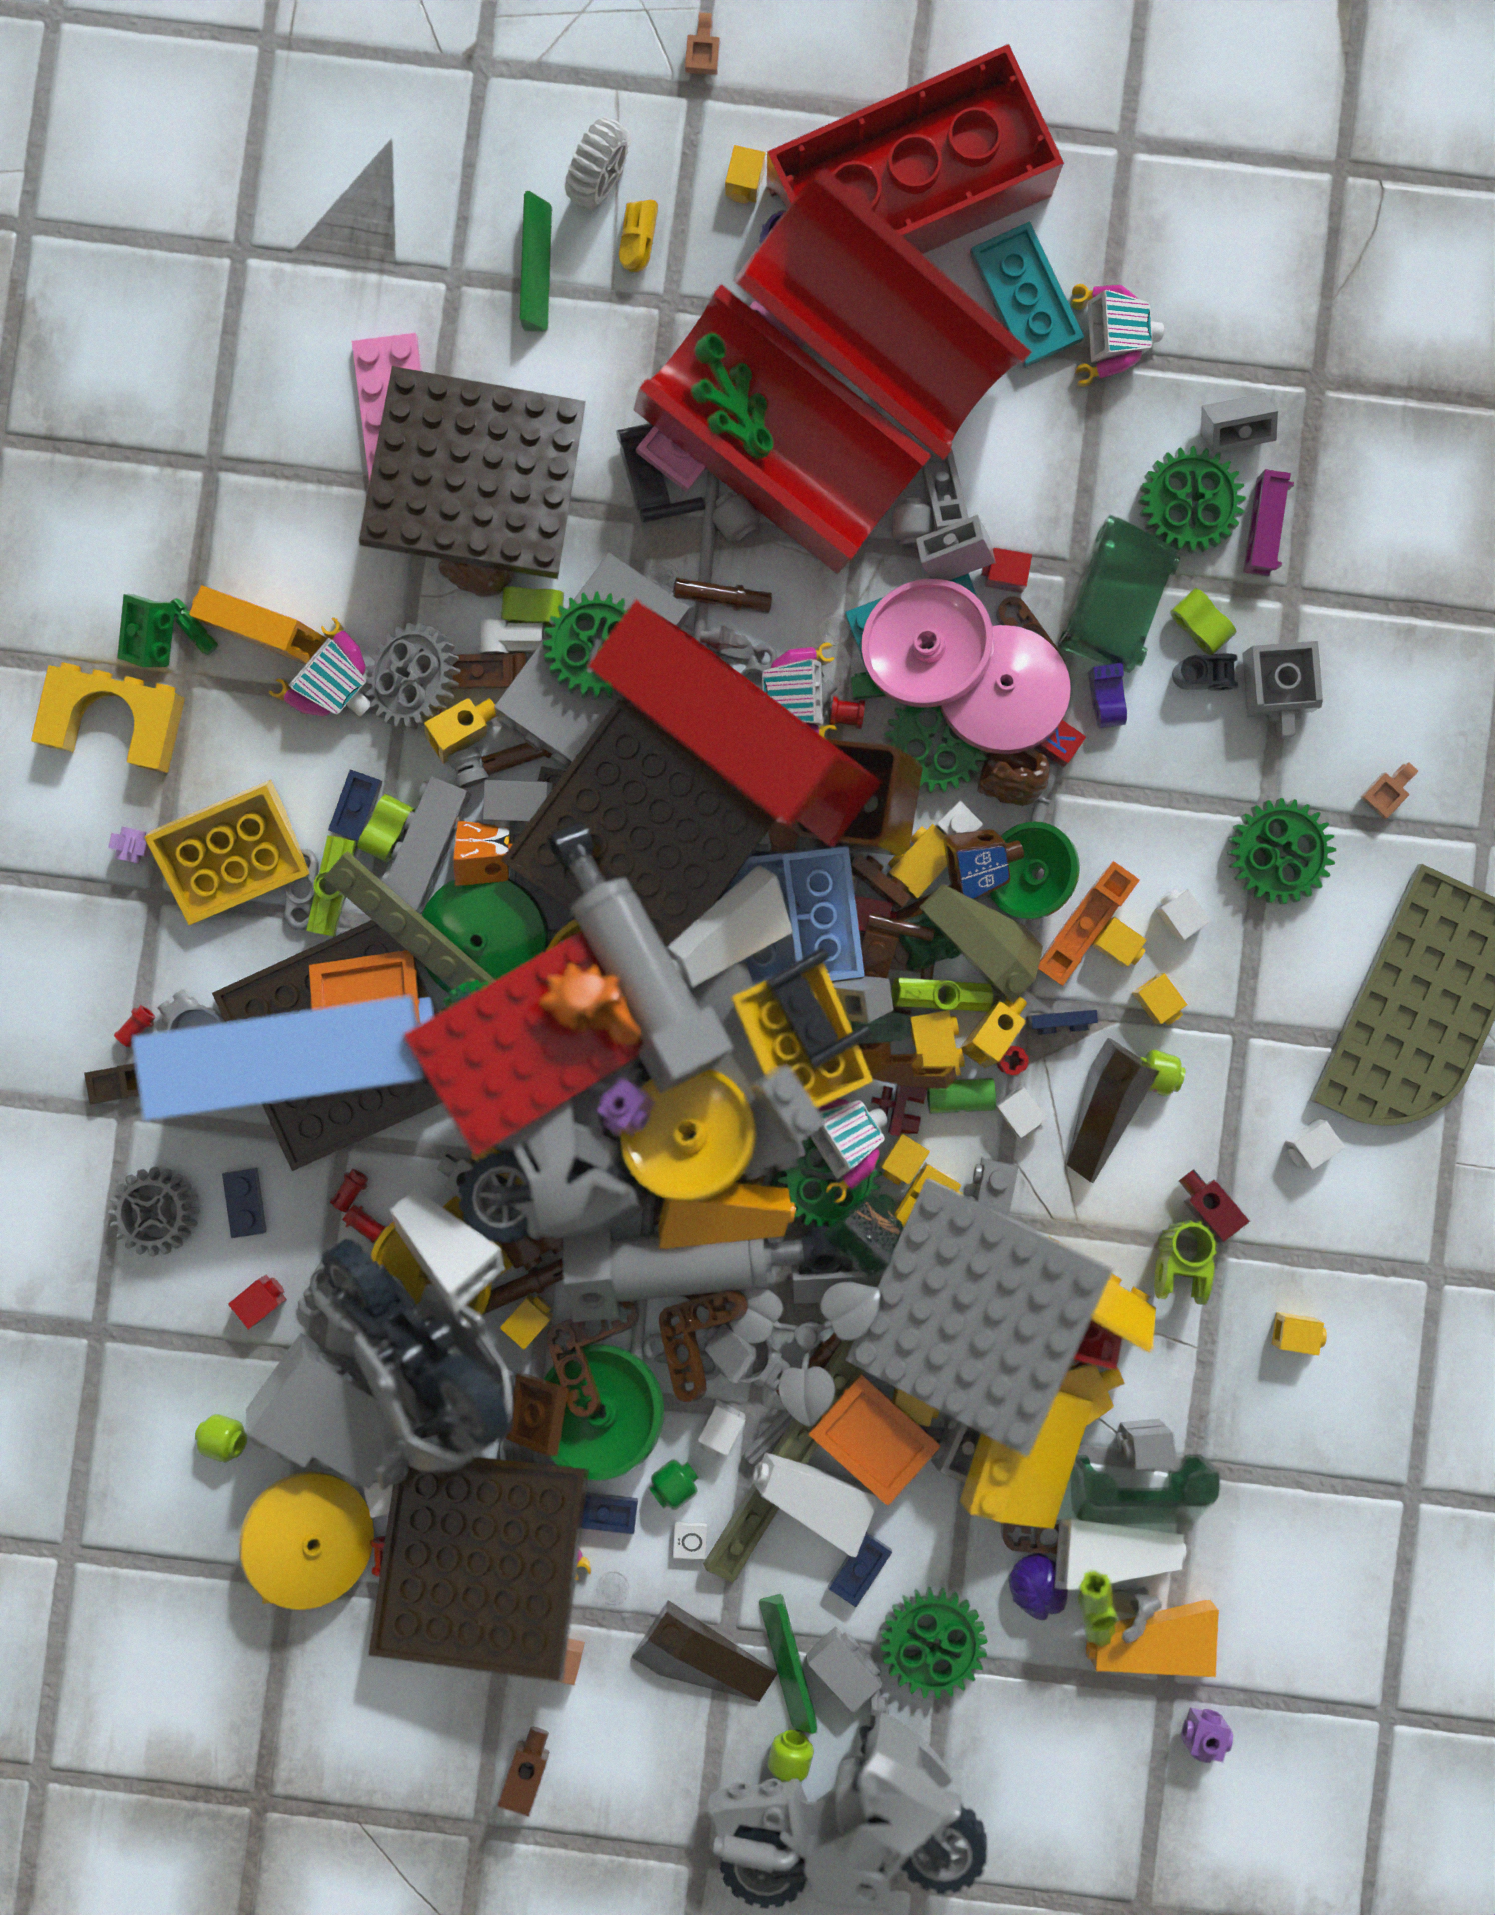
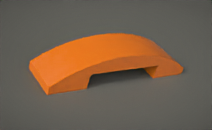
[1038,861,1140,986]

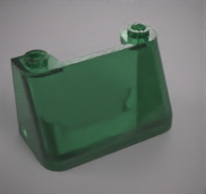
[1057,514,1181,673]
[1071,1454,1220,1524]

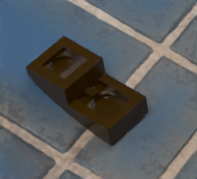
[84,1063,140,1105]

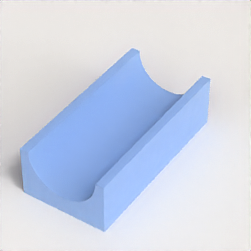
[132,996,435,1120]

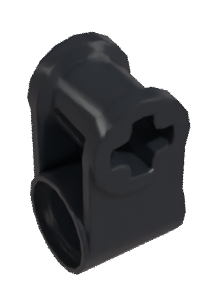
[1172,653,1238,691]

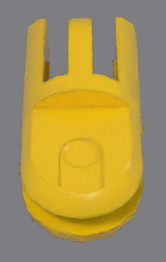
[619,199,658,273]

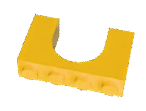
[31,662,185,773]

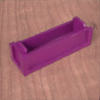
[1243,469,1294,576]

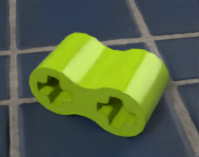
[501,586,564,627]
[1170,588,1237,655]
[357,794,415,863]

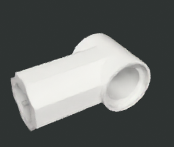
[480,619,545,654]

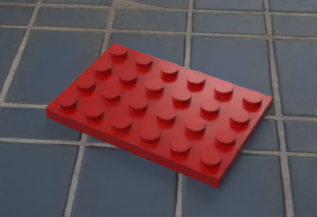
[402,931,644,1156]

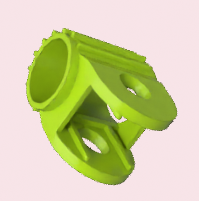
[1154,1220,1218,1305]

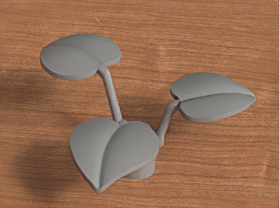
[725,1282,880,1426]

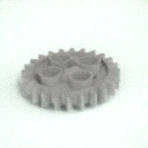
[365,623,460,730]

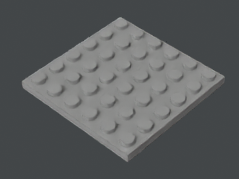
[845,1178,1114,1457]

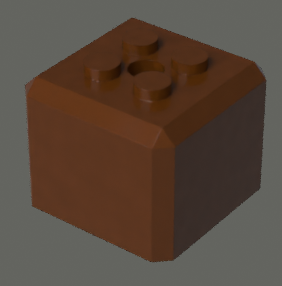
[793,739,923,856]

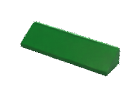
[519,191,552,331]
[759,1594,818,1734]

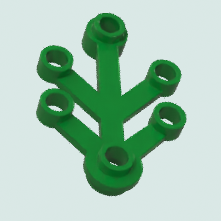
[692,333,773,460]

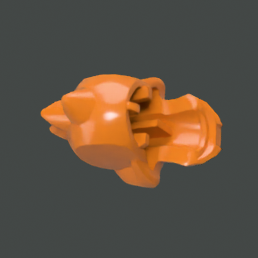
[540,963,641,1044]

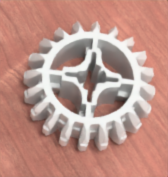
[564,117,631,210]

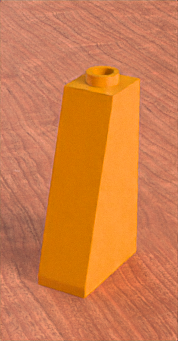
[189,585,327,664]
[658,1183,795,1249]
[1086,1600,1219,1677]

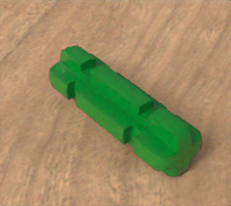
[171,598,218,655]

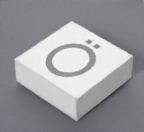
[673,1522,708,1560]

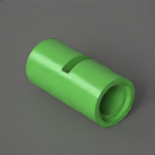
[927,1078,996,1114]

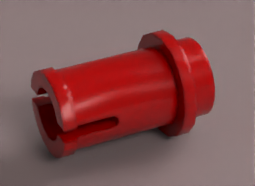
[114,1005,156,1048]
[330,1169,368,1213]
[342,1204,385,1243]

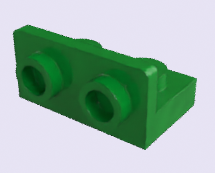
[117,594,175,668]

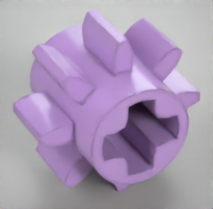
[108,826,151,864]

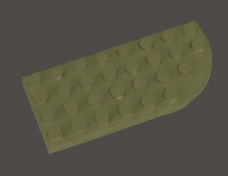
[1310,864,1495,1126]

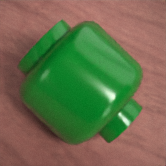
[648,1459,699,1510]

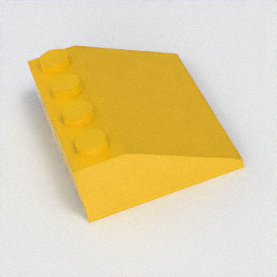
[144,779,310,925]
[730,962,873,1108]
[1048,1236,1156,1353]
[960,1391,1093,1529]

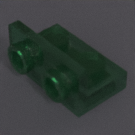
[898,913,961,971]

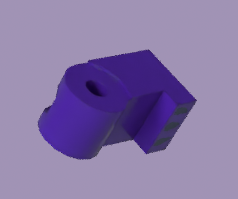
[1088,663,1127,728]

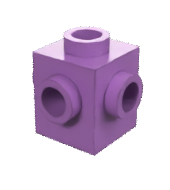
[597,1077,655,1137]
[1181,1707,1233,1763]

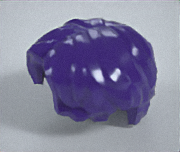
[1008,1553,1069,1620]

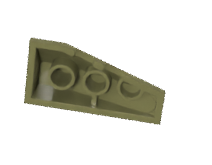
[919,884,1043,1003]

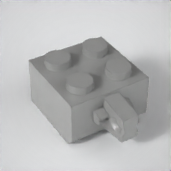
[1242,641,1323,738]

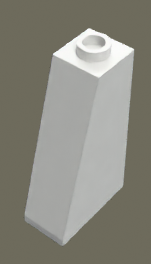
[667,866,793,987]
[391,1189,504,1314]
[753,1452,879,1558]
[1055,1519,1186,1590]

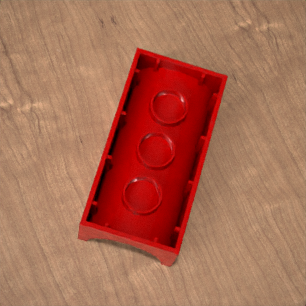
[766,44,1064,254]
[733,168,1032,460]
[633,284,931,574]
[588,599,882,847]

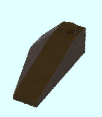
[1067,1038,1160,1183]
[632,1600,777,1702]

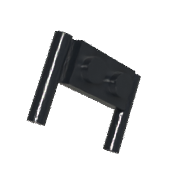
[616,423,705,523]
[765,948,871,1069]

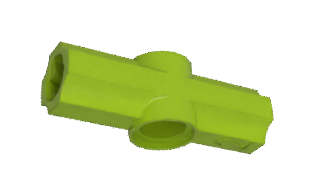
[306,835,357,937]
[891,977,993,1012]
[1077,1570,1118,1647]

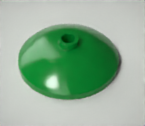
[989,821,1080,920]

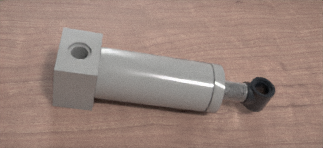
[547,821,734,1094]
[563,1226,841,1322]

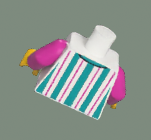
[1071,284,1164,387]
[269,617,371,717]
[758,642,837,738]
[810,1098,888,1202]

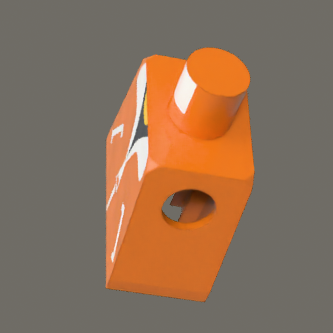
[453,821,512,886]

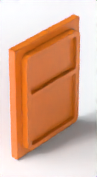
[309,950,420,1025]
[808,1374,941,1506]

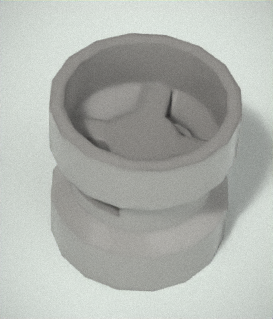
[448,747,489,789]

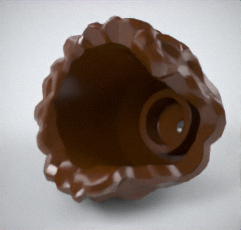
[438,559,514,597]
[977,748,1050,806]

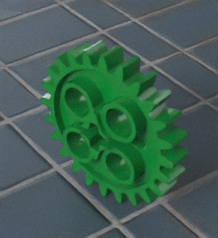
[1138,446,1246,554]
[543,591,627,700]
[884,704,987,793]
[1227,798,1336,904]
[775,1135,882,1229]
[880,1587,988,1699]

